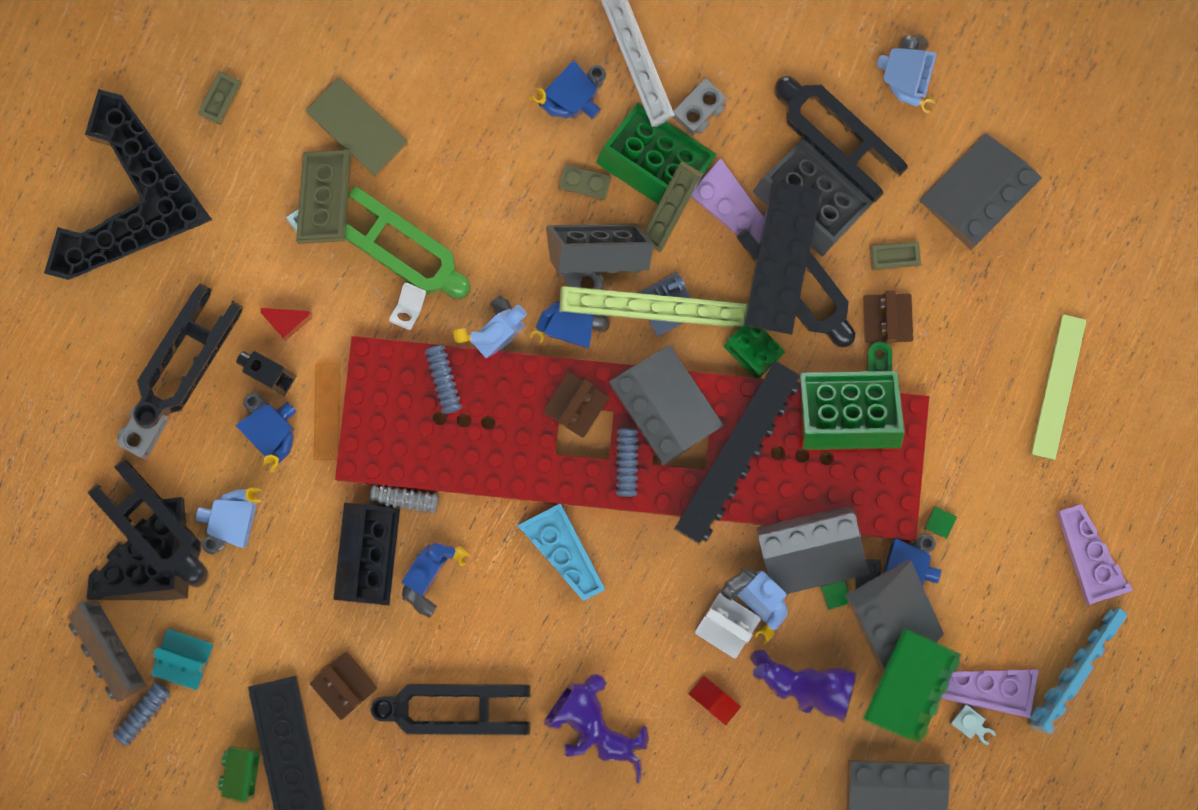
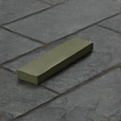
[644,162,703,252]

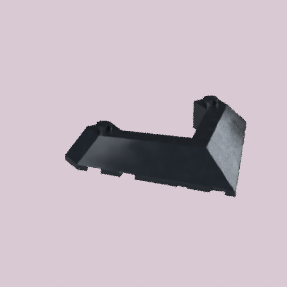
[44,89,212,280]

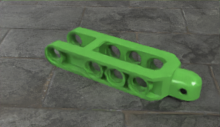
[345,186,470,300]

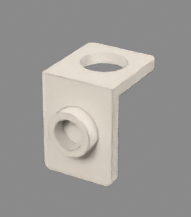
[389,283,426,330]

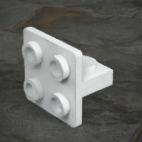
[695,593,760,658]

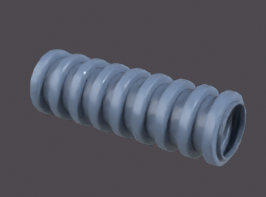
[424,345,462,414]
[616,428,638,497]
[112,682,171,746]

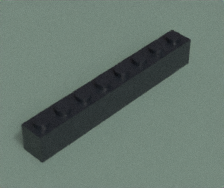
[674,361,801,545]

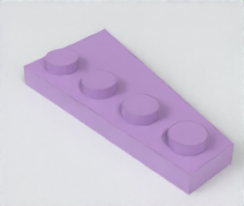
[691,158,764,244]
[1056,504,1133,605]
[941,669,1039,718]

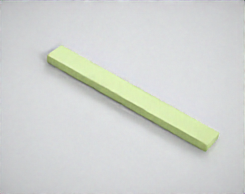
[559,286,747,328]

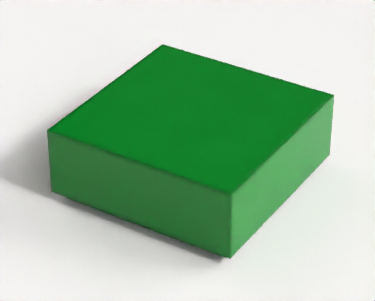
[924,507,957,539]
[821,580,849,610]

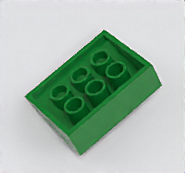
[596,103,717,204]
[800,371,904,450]
[862,628,961,743]

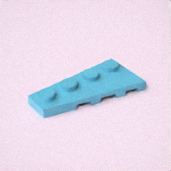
[517,504,606,601]

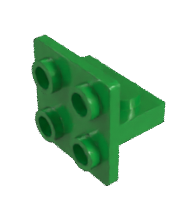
[723,325,785,378]

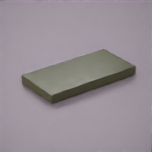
[306,77,408,177]
[296,150,351,244]

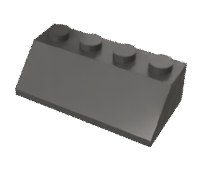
[546,224,653,275]

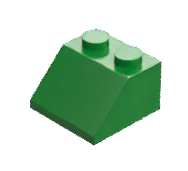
[218,746,261,803]

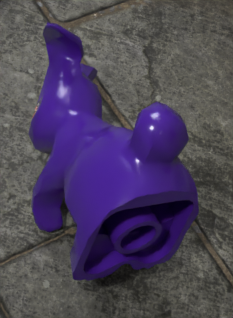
[750,650,856,723]
[544,674,649,784]

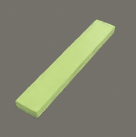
[1030,314,1087,460]

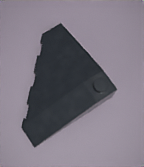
[87,497,189,601]

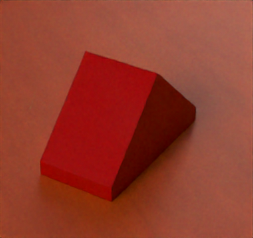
[260,308,312,341]
[688,675,741,726]

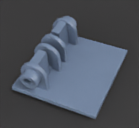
[639,273,691,337]

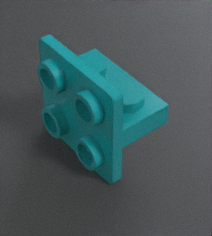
[151,629,213,690]

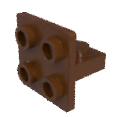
[863,291,913,343]
[543,372,609,438]
[310,652,378,720]

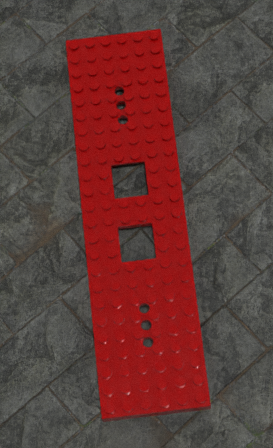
[335,336,930,542]

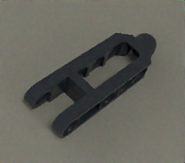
[774,76,908,203]
[736,229,855,348]
[133,283,243,429]
[87,458,208,587]
[370,684,531,735]

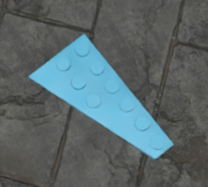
[1028,608,1128,734]

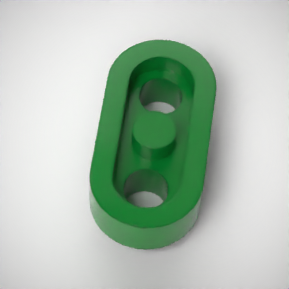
[867,342,893,372]

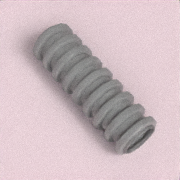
[369,484,438,514]

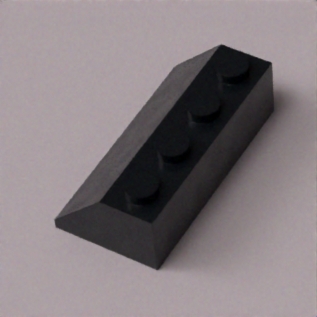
[333,503,400,605]

